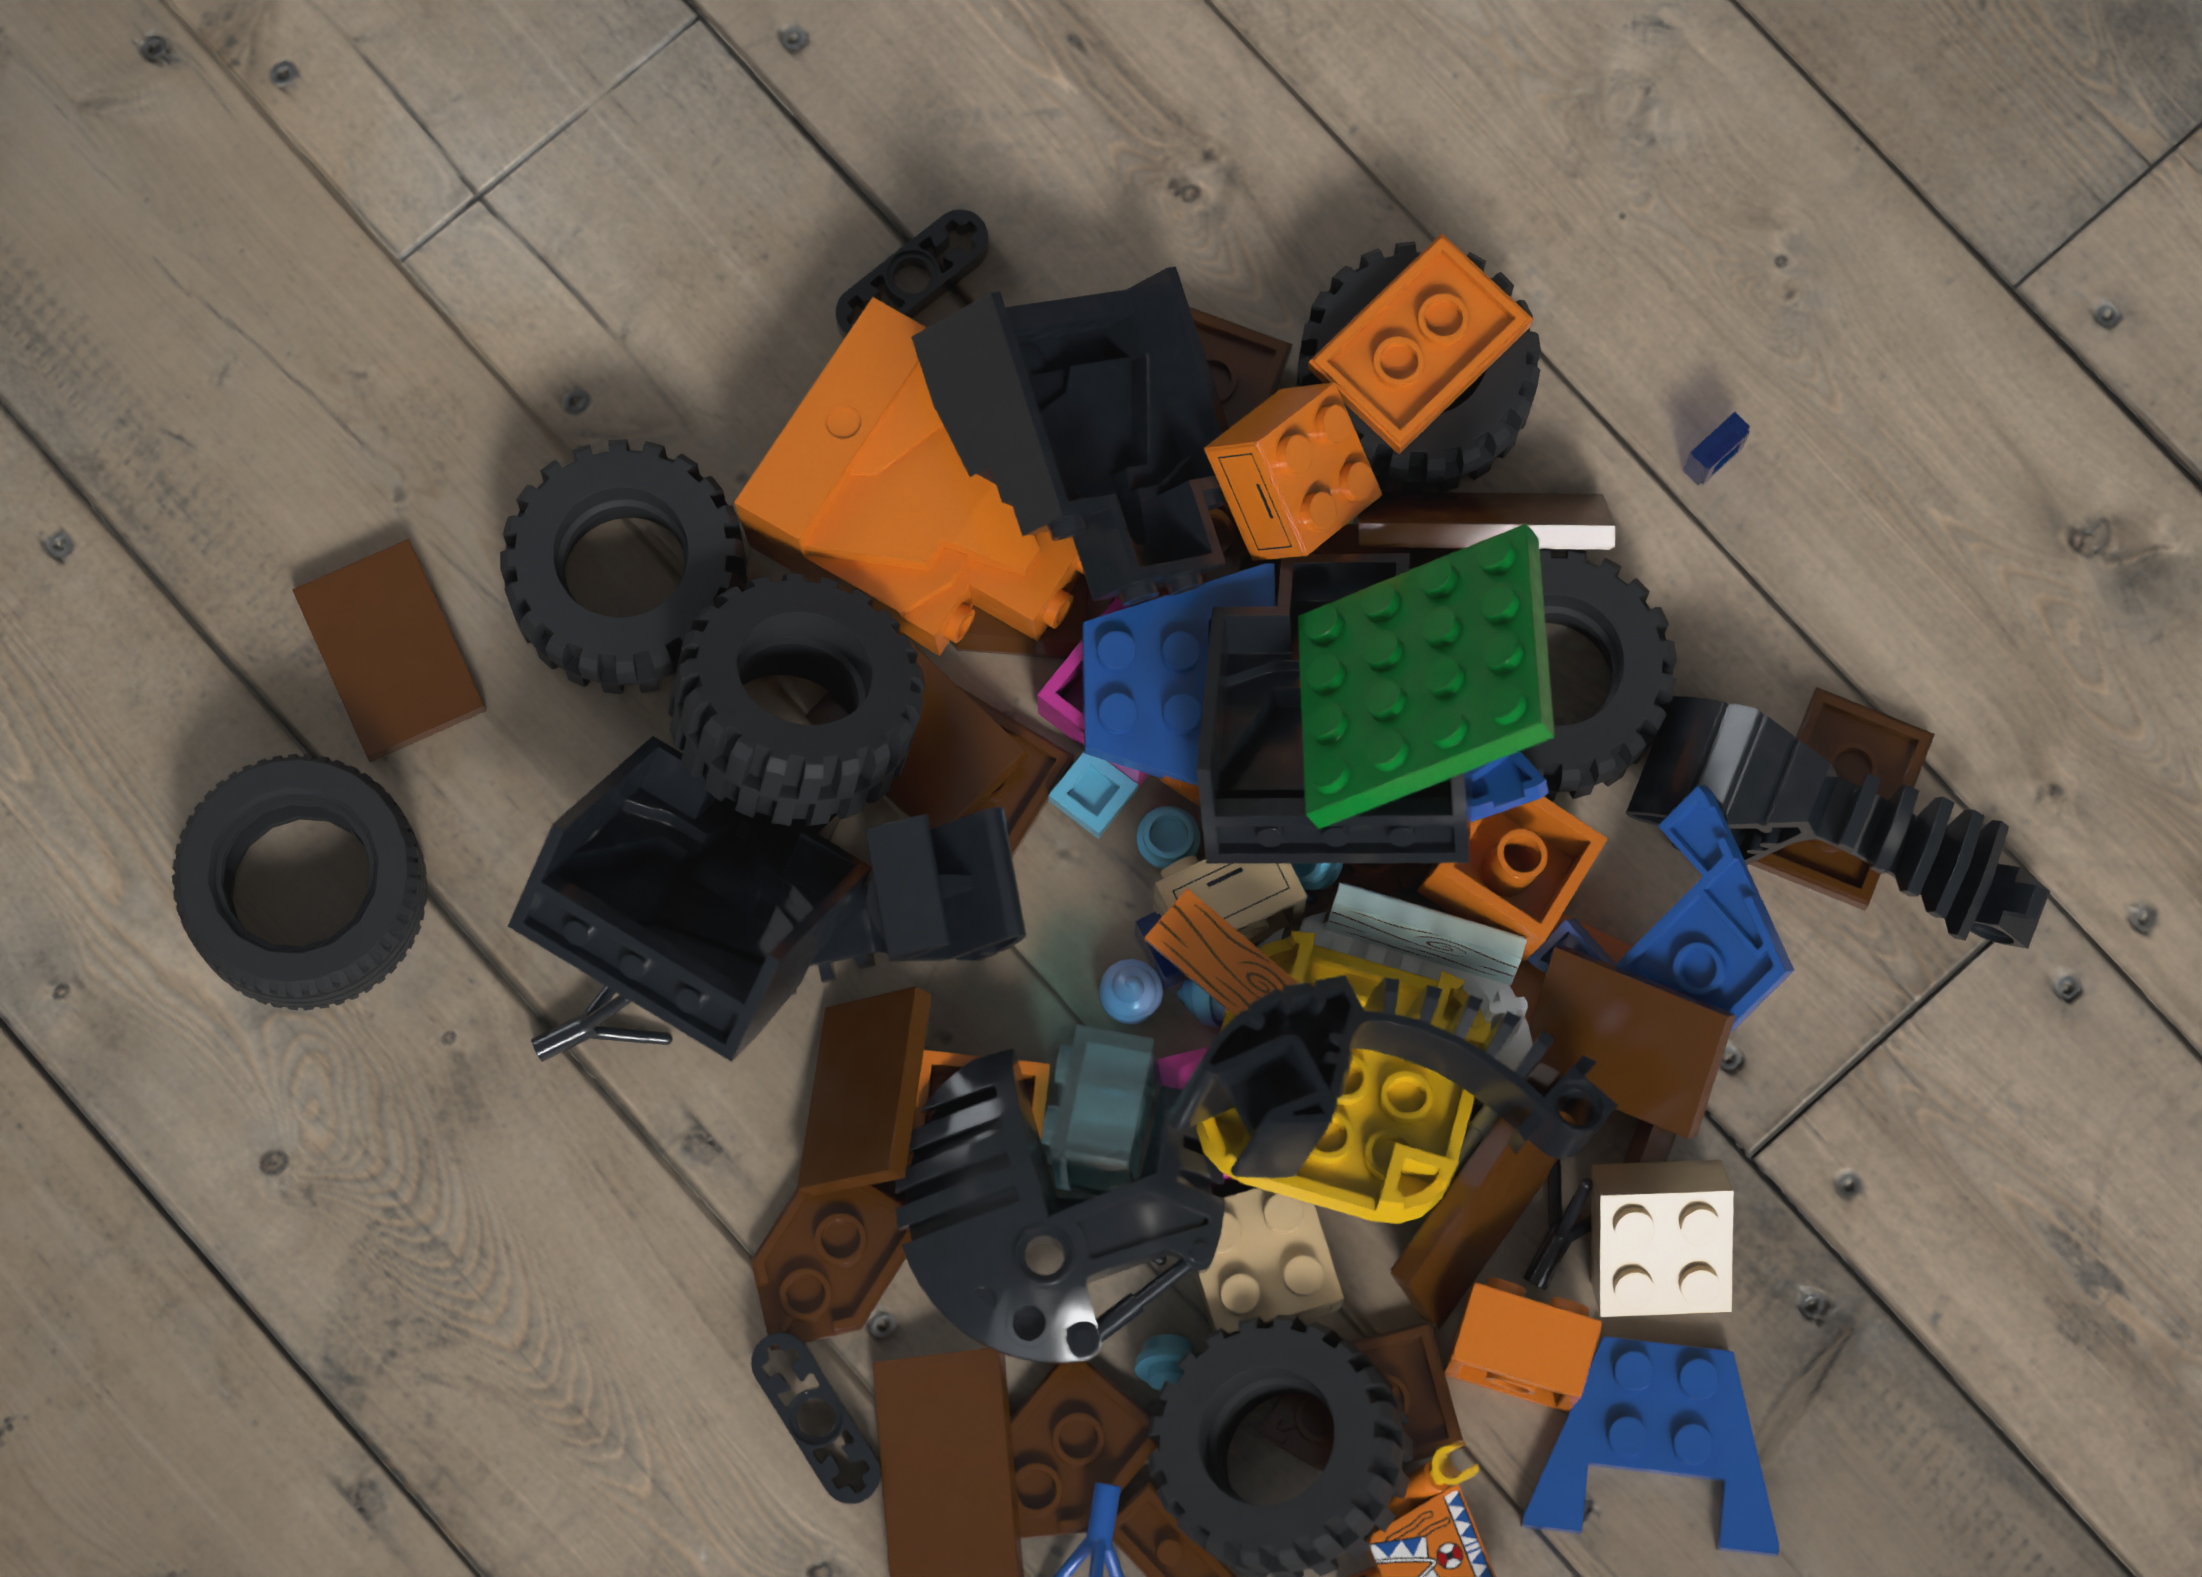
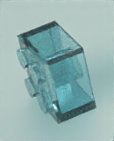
[1041,1024,1157,1196]

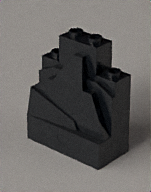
[911,266,1229,606]
[1197,553,1473,864]
[507,736,872,1062]

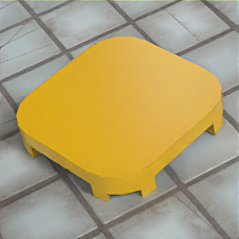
[1197,931,1491,1224]

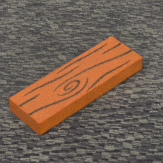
[1144,888,1299,1017]

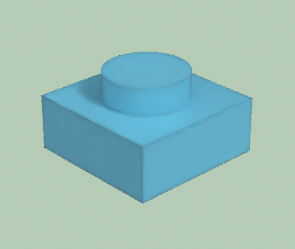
[1048,752,1138,839]

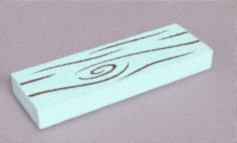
[1325,883,1527,985]

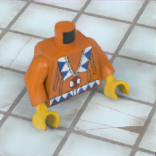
[1347,1440,1496,1577]

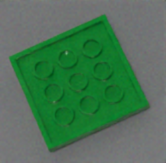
[1298,523,1554,829]

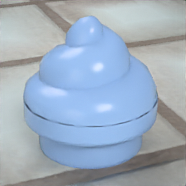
[1099,959,1163,1024]

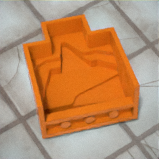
[734,297,1085,656]

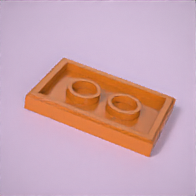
[1308,234,1533,455]

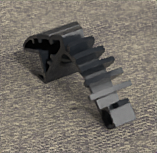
[1625,696,2050,949]
[792,807,1027,995]
[1168,975,1618,1178]

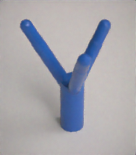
[1052,1482,1124,1577]

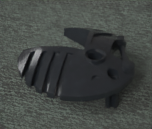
[896,1048,1225,1364]

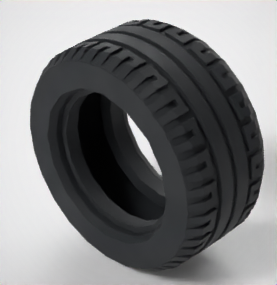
[172,754,428,1010]

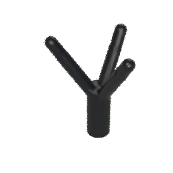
[531,985,673,1062]
[1523,1159,1593,1290]

